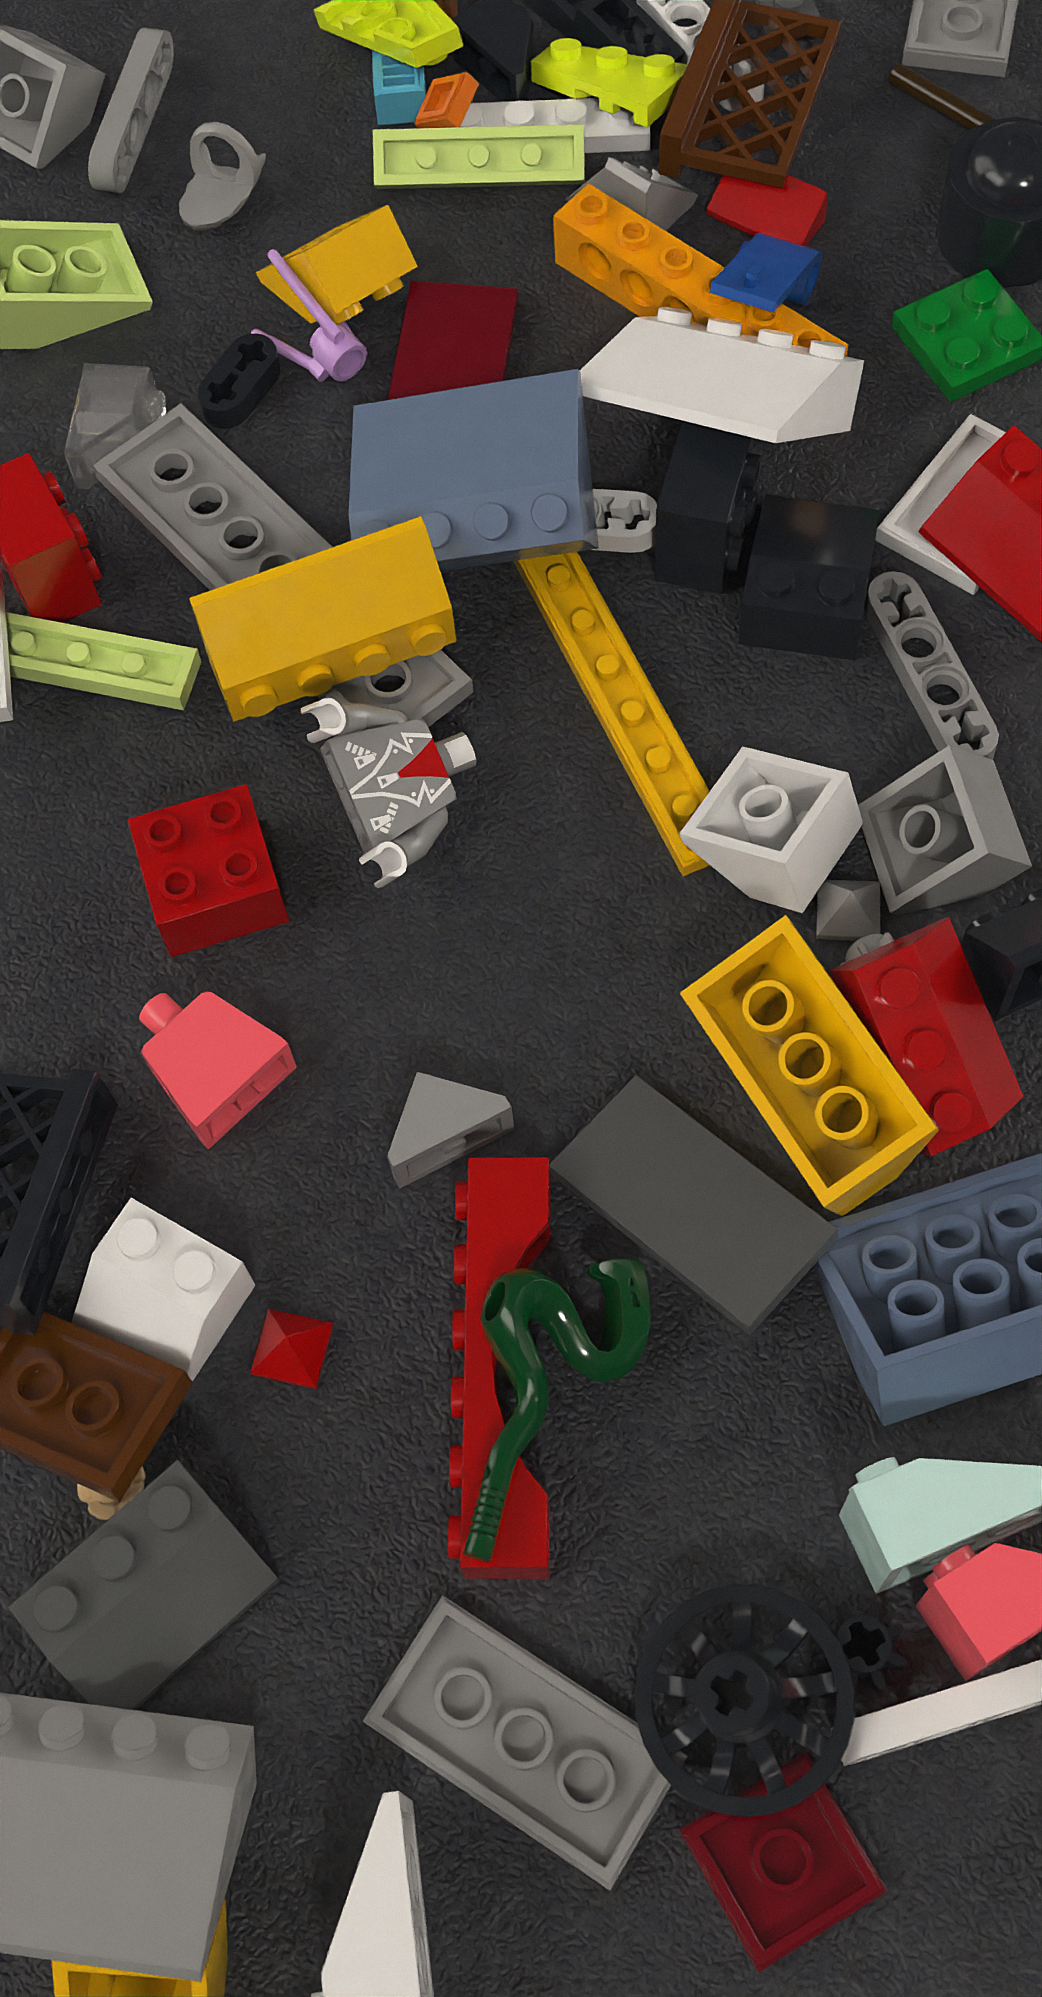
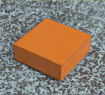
[414,72,479,128]

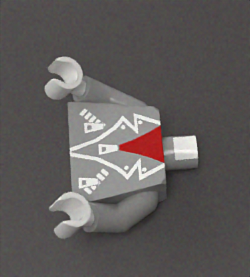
[300,698,476,888]

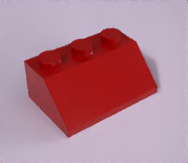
[918,425,1042,642]
[829,918,1024,1156]

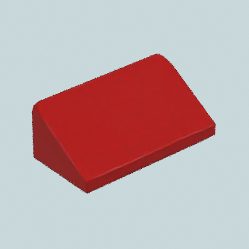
[706,159,828,246]

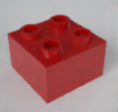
[0,453,102,623]
[127,784,290,957]

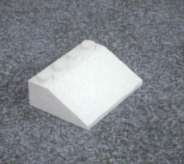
[580,307,864,443]

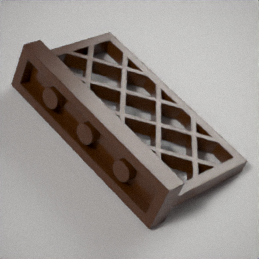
[659,0,841,188]

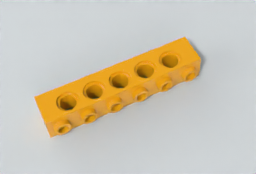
[553,183,848,356]

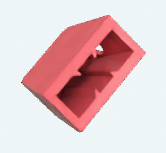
[139,991,297,1150]

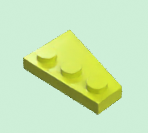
[313,0,463,68]
[531,38,687,128]

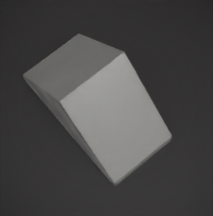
[387,1072,515,1188]

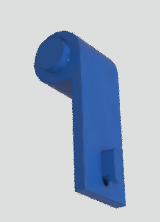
[710,232,822,313]

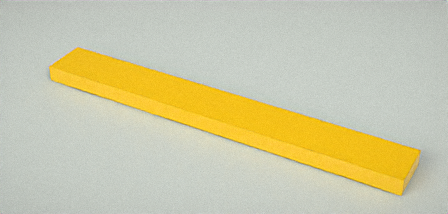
[513,552,710,876]

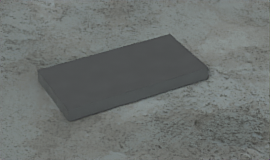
[549,1075,838,1336]

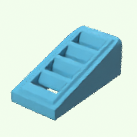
[372,50,427,125]

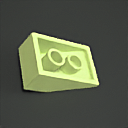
[0,220,153,349]

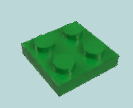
[891,269,1042,402]

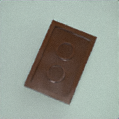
[0,1312,193,1502]

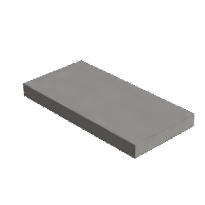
[363,1595,687,1891]

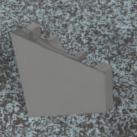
[565,157,698,231]

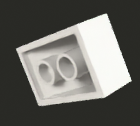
[311,1791,434,1997]

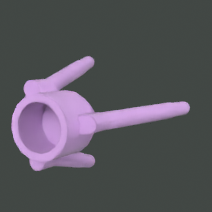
[251,249,367,382]

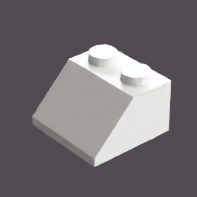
[679,746,863,913]
[71,1198,255,1382]

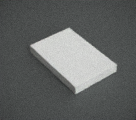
[875,414,1006,595]

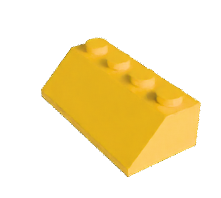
[189,516,457,722]
[680,915,939,1216]

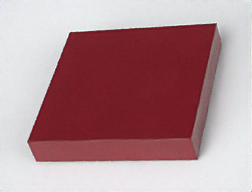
[679,1752,887,1973]

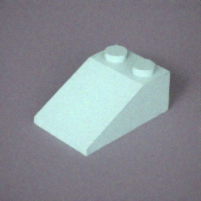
[839,1457,1042,1594]

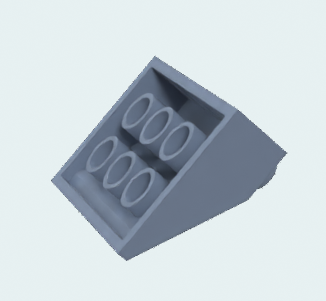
[348,369,599,571]
[813,1153,1042,1427]

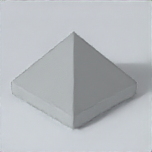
[816,880,880,941]

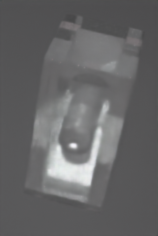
[64,363,166,489]

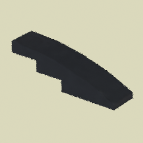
[522,0,685,63]

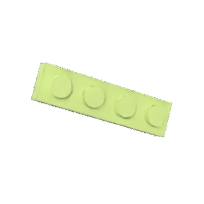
[373,124,585,189]
[6,612,202,710]

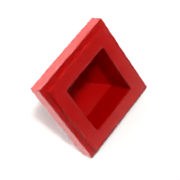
[250,1309,334,1389]

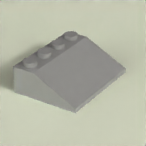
[0,1693,257,1982]

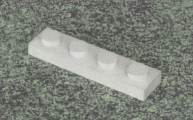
[460,98,650,153]

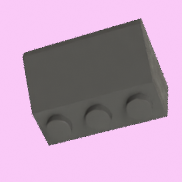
[8,1460,280,1710]

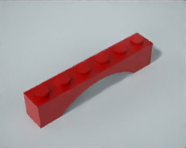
[448,1157,551,1579]

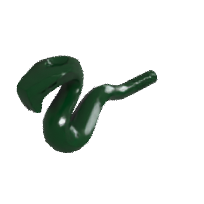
[463,1259,651,1562]

